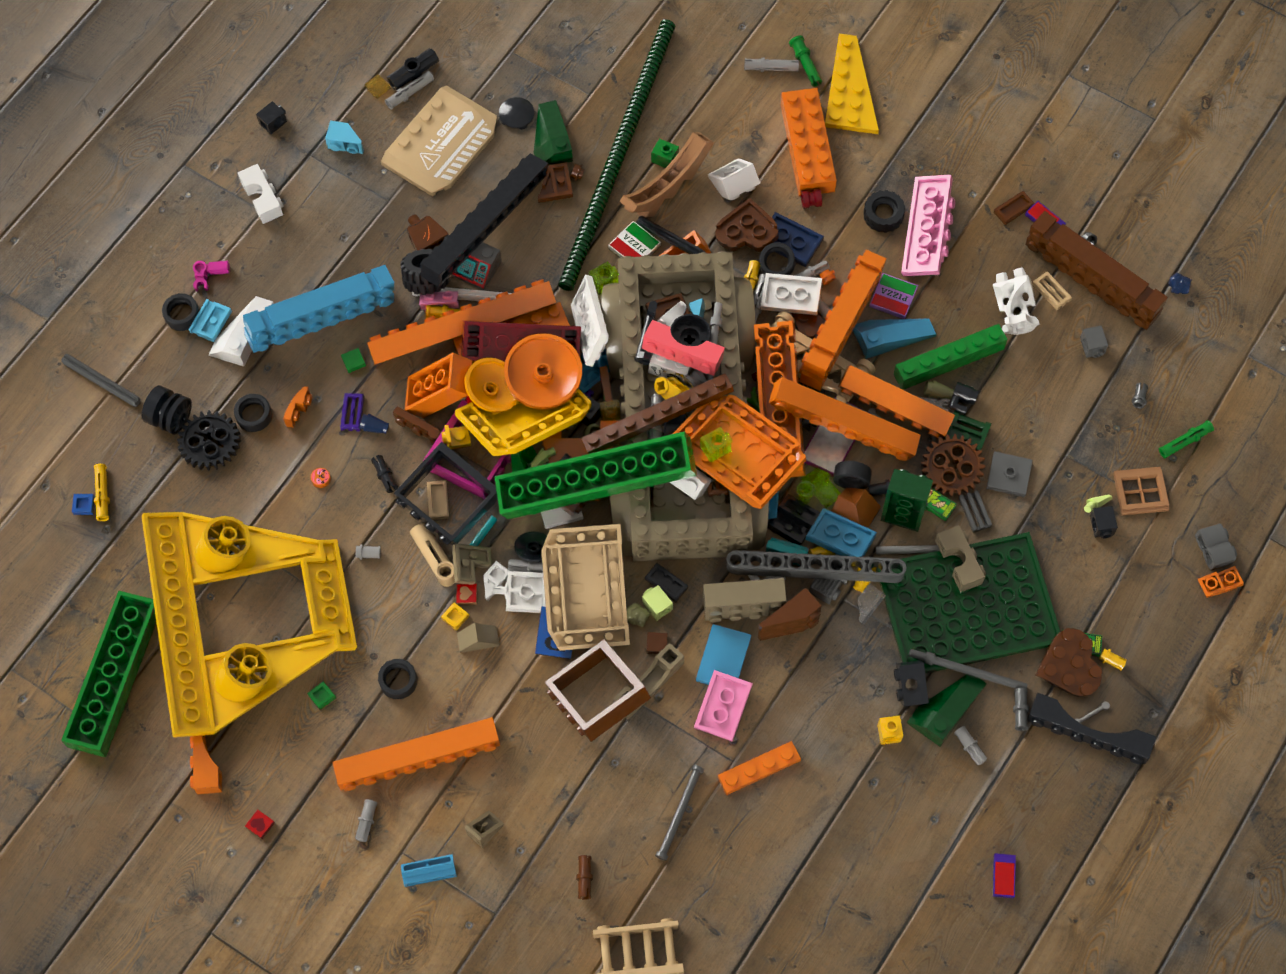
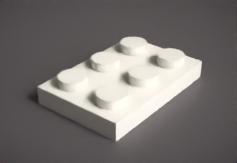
[761,273,822,315]

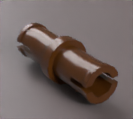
[576,855,593,900]

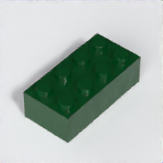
[880,469,933,532]

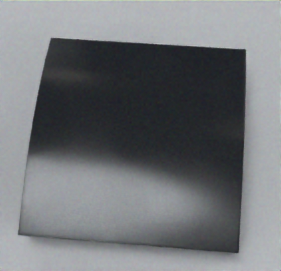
[767,494,820,546]

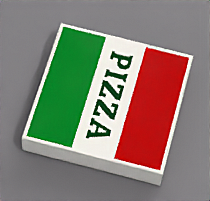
[608,221,661,258]

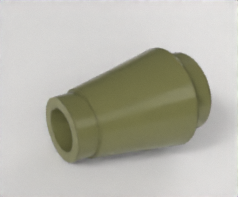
[924,380,954,400]

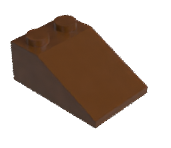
[758,588,822,641]

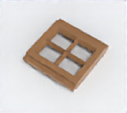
[1113,467,1170,516]

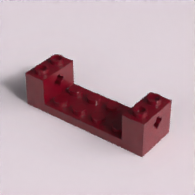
[461,321,581,362]

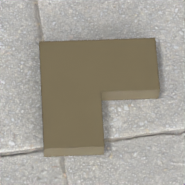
[452,544,492,585]

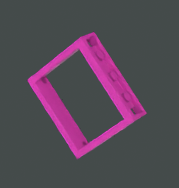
[423,399,511,499]

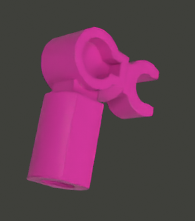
[193,260,230,292]

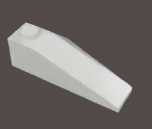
[209,296,274,366]

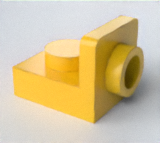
[441,425,471,449]

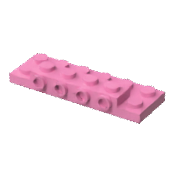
[901,175,955,276]

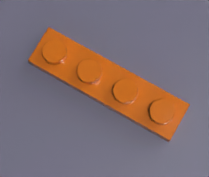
[718,741,801,795]

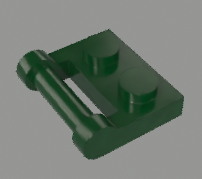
[943,411,992,451]

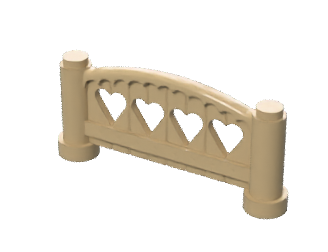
[756,311,875,403]

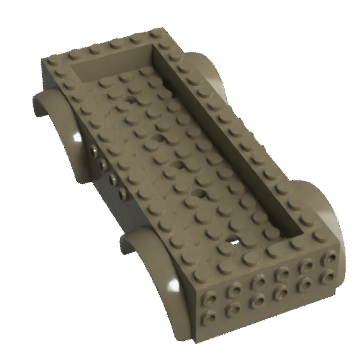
[601,251,769,562]

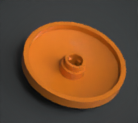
[504,334,582,409]

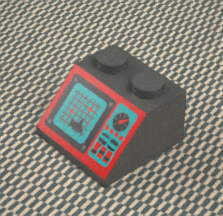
[451,242,502,290]

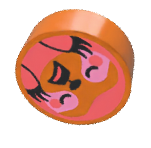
[310,468,331,488]

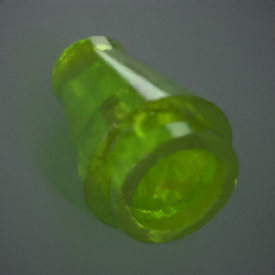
[796,481,816,504]

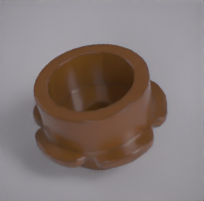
[570,163,585,181]

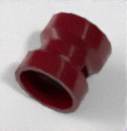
[801,188,822,209]

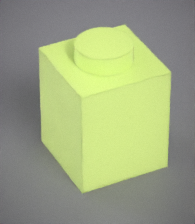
[642,585,673,621]

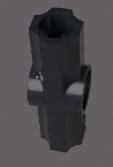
[387,48,439,90]

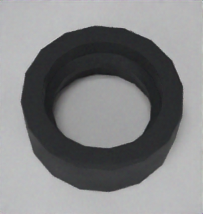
[759,242,796,275]
[162,293,199,331]
[234,393,272,432]
[833,461,872,489]
[378,659,418,699]

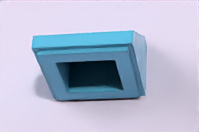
[689,298,705,318]

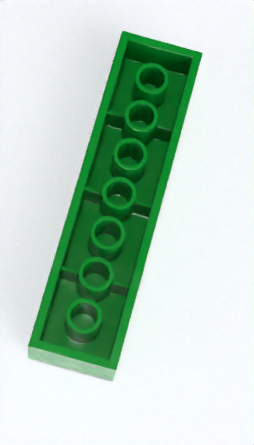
[61,591,156,757]

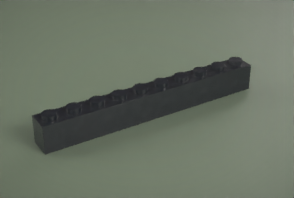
[420,153,548,287]

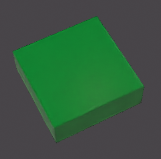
[341,348,366,373]
[307,681,336,710]

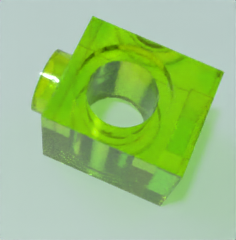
[589,261,619,295]
[700,427,733,462]

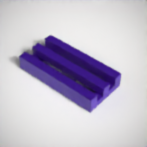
[340,393,364,431]

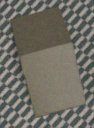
[457,623,500,653]
[465,811,504,848]

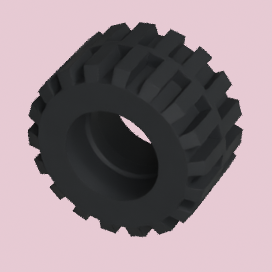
[400,249,449,295]

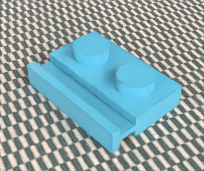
[189,299,232,342]

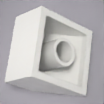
[708,158,760,200]

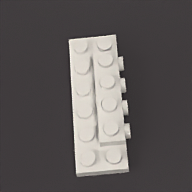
[571,274,609,367]

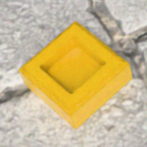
[441,602,470,631]

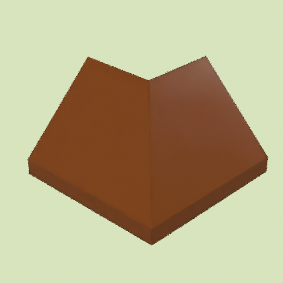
[831,488,881,528]

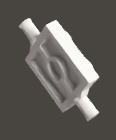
[493,571,546,613]

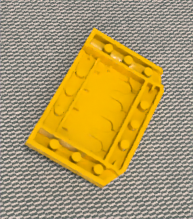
[455,389,592,456]

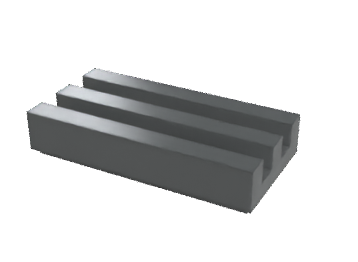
[959,490,992,533]

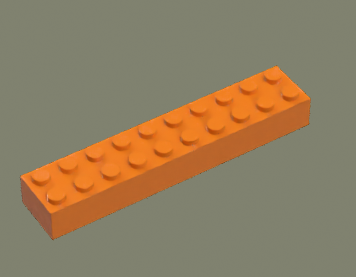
[367,279,556,365]

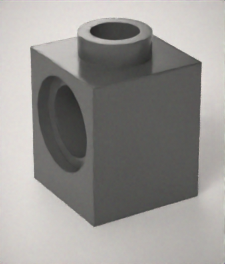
[1080,326,1108,358]

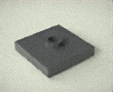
[986,451,1033,497]

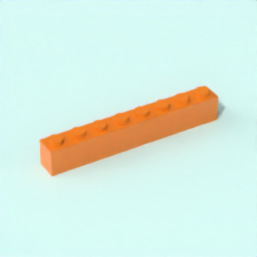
[769,377,921,461]
[332,717,500,791]

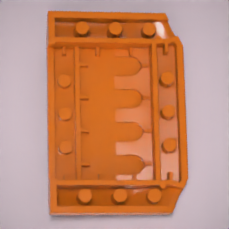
[673,394,806,509]

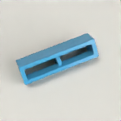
[401,854,457,887]

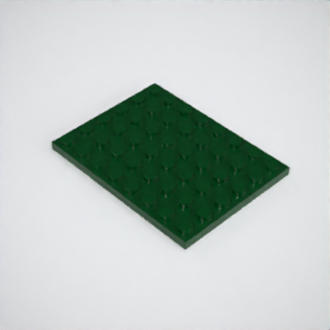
[876,532,1061,674]

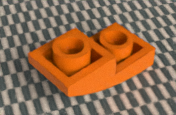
[283,386,312,428]
[1198,566,1244,598]

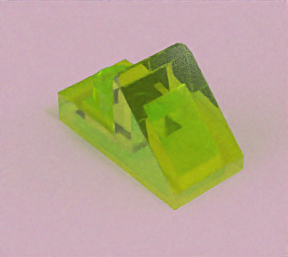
[801,467,841,508]

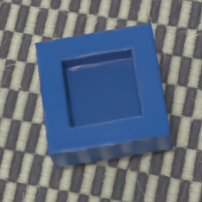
[72,494,95,515]

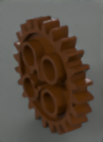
[921,434,985,497]

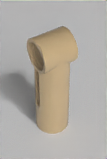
[410,523,455,587]

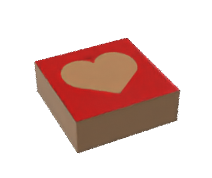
[456,584,477,605]

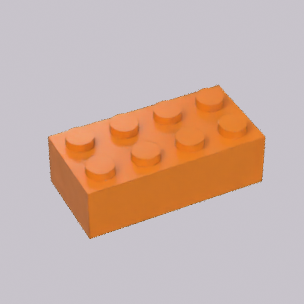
[405,353,472,418]

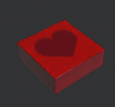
[245,809,275,839]

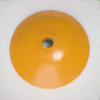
[464,358,518,413]

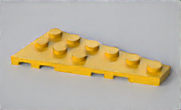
[825,34,879,134]

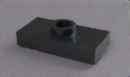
[645,563,688,602]

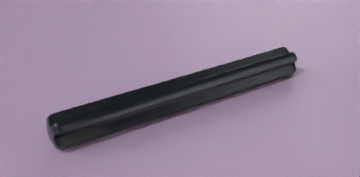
[636,216,705,254]

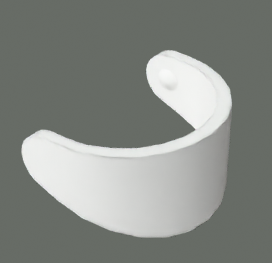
[657,301,687,329]

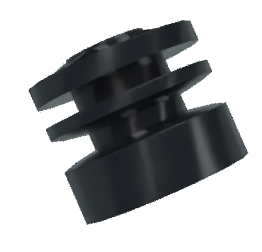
[670,314,711,346]
[142,385,192,435]

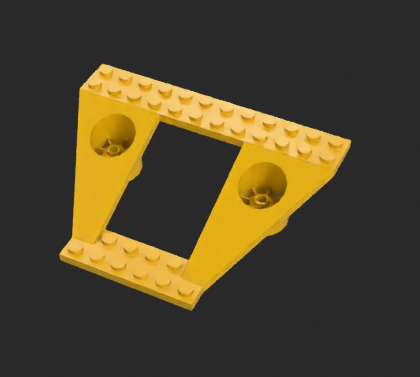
[142,512,357,737]

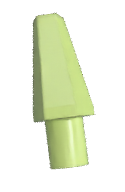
[531,447,556,467]
[1084,495,1112,513]

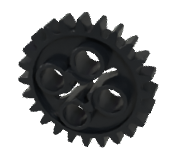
[177,410,241,471]

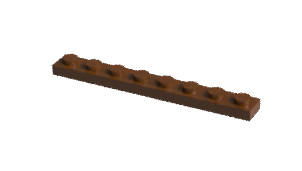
[581,373,734,454]

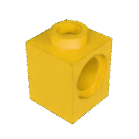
[877,715,903,745]

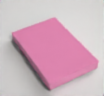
[694,670,753,742]

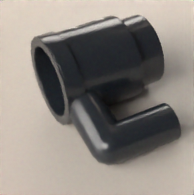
[949,382,979,414]

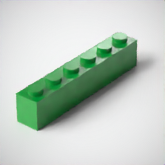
[893,324,1007,390]

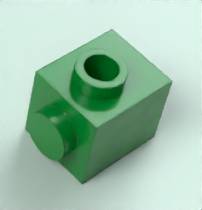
[651,138,679,168]

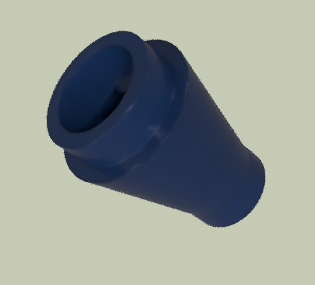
[359,414,389,434]

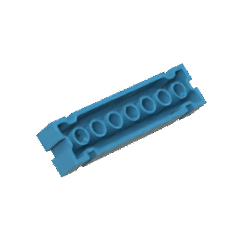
[243,265,394,353]

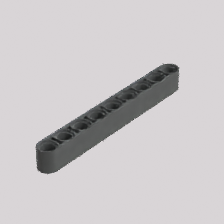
[726,550,907,583]

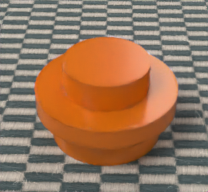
[819,269,836,286]

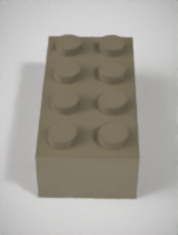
[703,578,787,623]

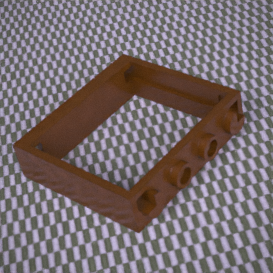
[545,640,651,742]

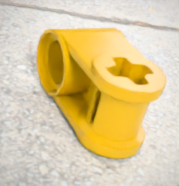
[654,377,690,400]

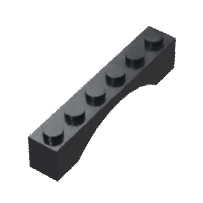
[1028,692,1156,765]

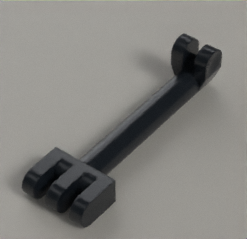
[635,301,657,365]

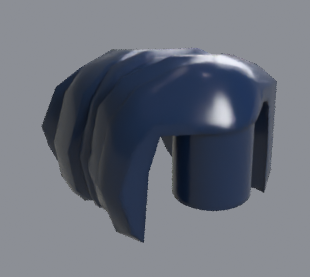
[1168,273,1192,294]

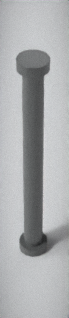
[655,765,704,861]

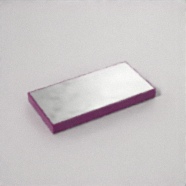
[803,396,870,477]

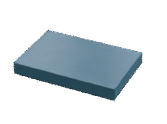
[806,508,877,557]
[696,624,751,685]

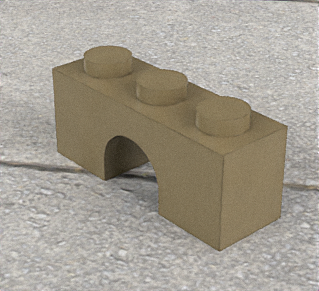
[935,525,986,592]

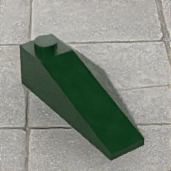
[533,100,573,166]
[907,674,987,747]

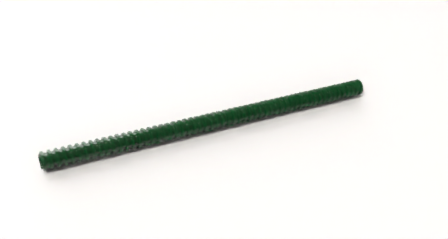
[558,19,676,291]

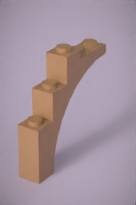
[620,132,714,218]

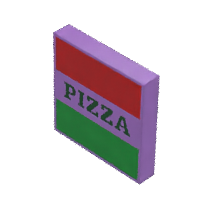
[869,273,918,319]

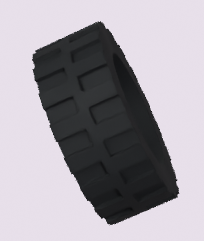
[863,190,905,233]

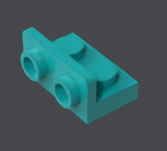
[766,537,809,566]

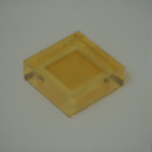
[364,74,390,98]

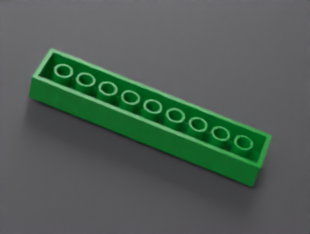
[495,431,697,519]

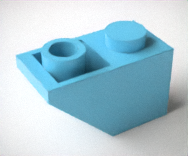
[325,120,364,154]

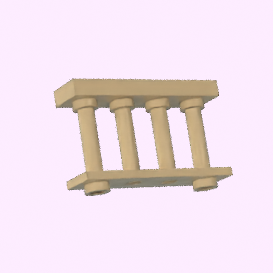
[593,918,684,974]

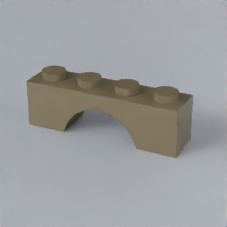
[613,643,684,720]

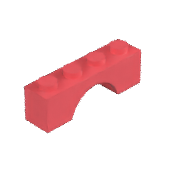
[642,320,725,376]

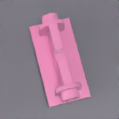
[419,291,459,311]

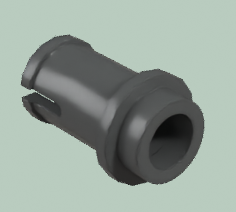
[1131,383,1148,409]

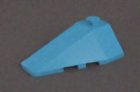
[853,319,936,359]

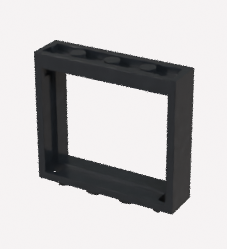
[394,442,498,545]

